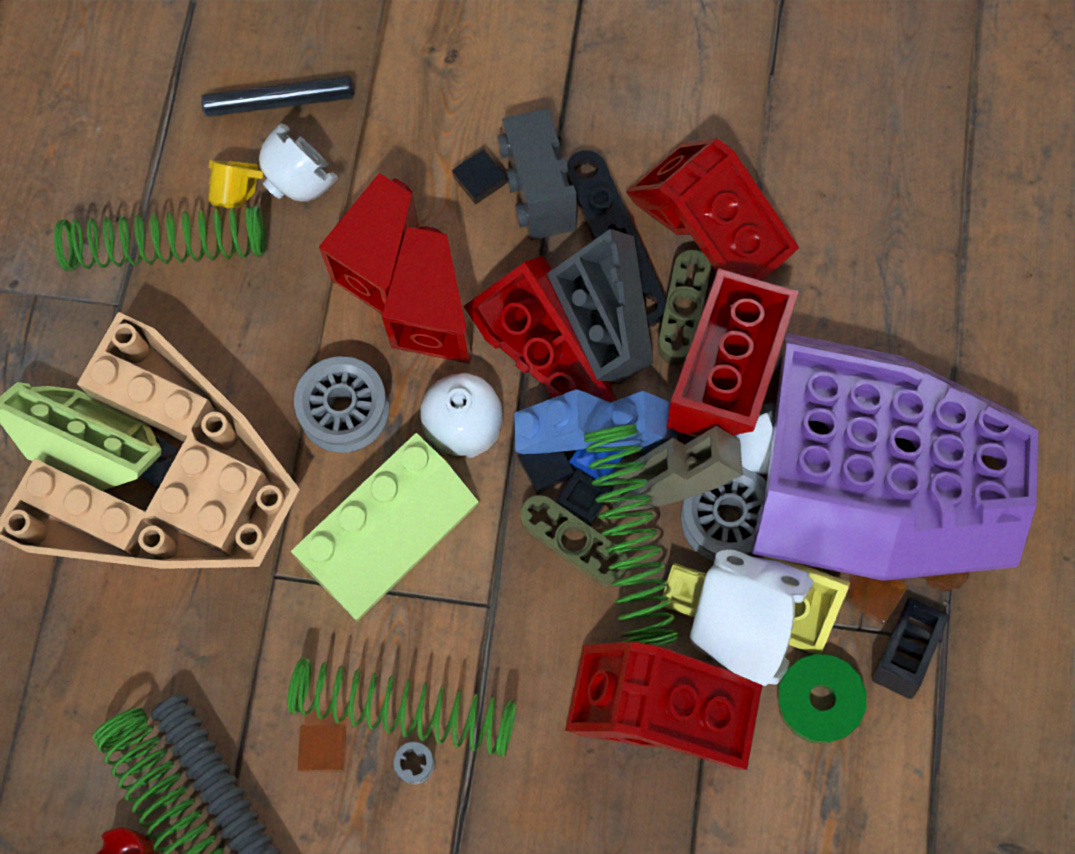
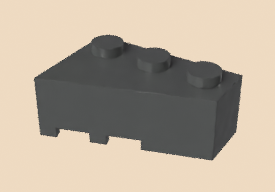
[497,108,577,241]
[547,229,654,383]

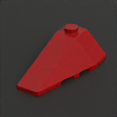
[463,256,617,403]

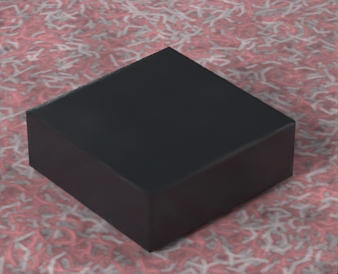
[452,149,507,205]
[517,451,574,495]
[556,469,613,527]

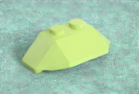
[0,382,161,491]

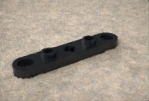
[566,150,666,328]

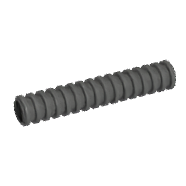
[151,694,281,854]

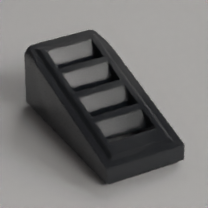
[872,597,949,699]

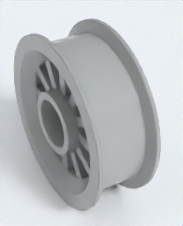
[294,356,389,453]
[681,467,767,562]

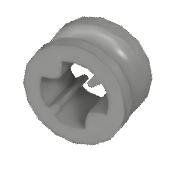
[393,742,435,785]

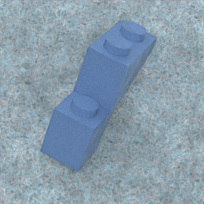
[514,389,677,454]

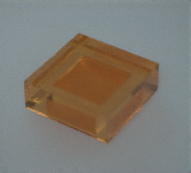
[846,576,908,625]
[298,725,346,772]

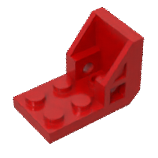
[625,138,799,281]
[565,642,762,770]

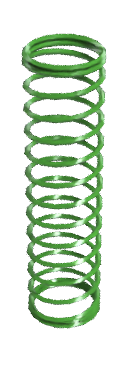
[54,206,266,271]
[583,424,678,646]
[287,657,516,758]

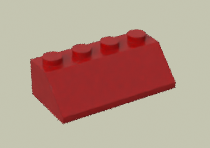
[666,269,799,437]

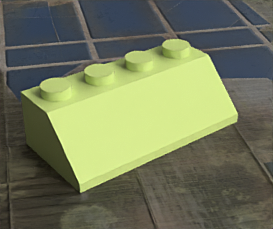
[291,433,479,622]

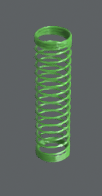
[92,708,224,854]

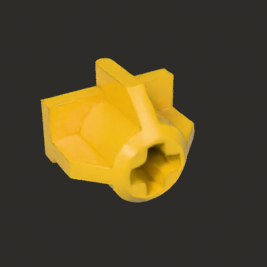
[208,160,263,209]

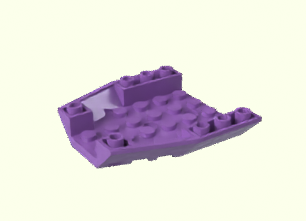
[752,333,1038,581]

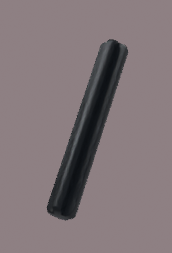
[201,75,354,117]

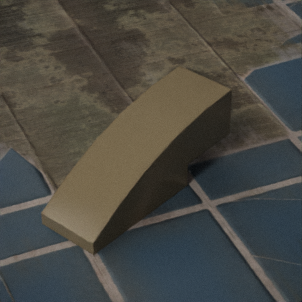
[613,426,743,512]

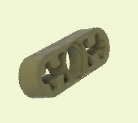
[658,250,711,365]
[520,495,628,586]

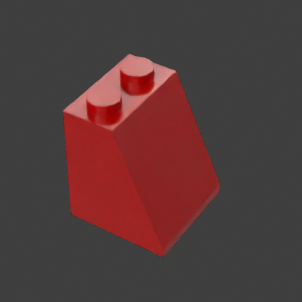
[319,173,419,314]
[382,226,472,364]

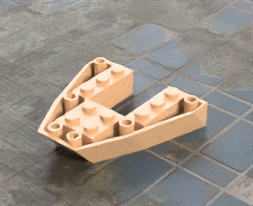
[0,312,300,569]

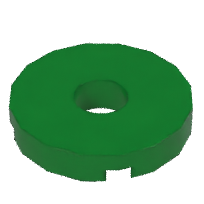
[777,654,867,744]

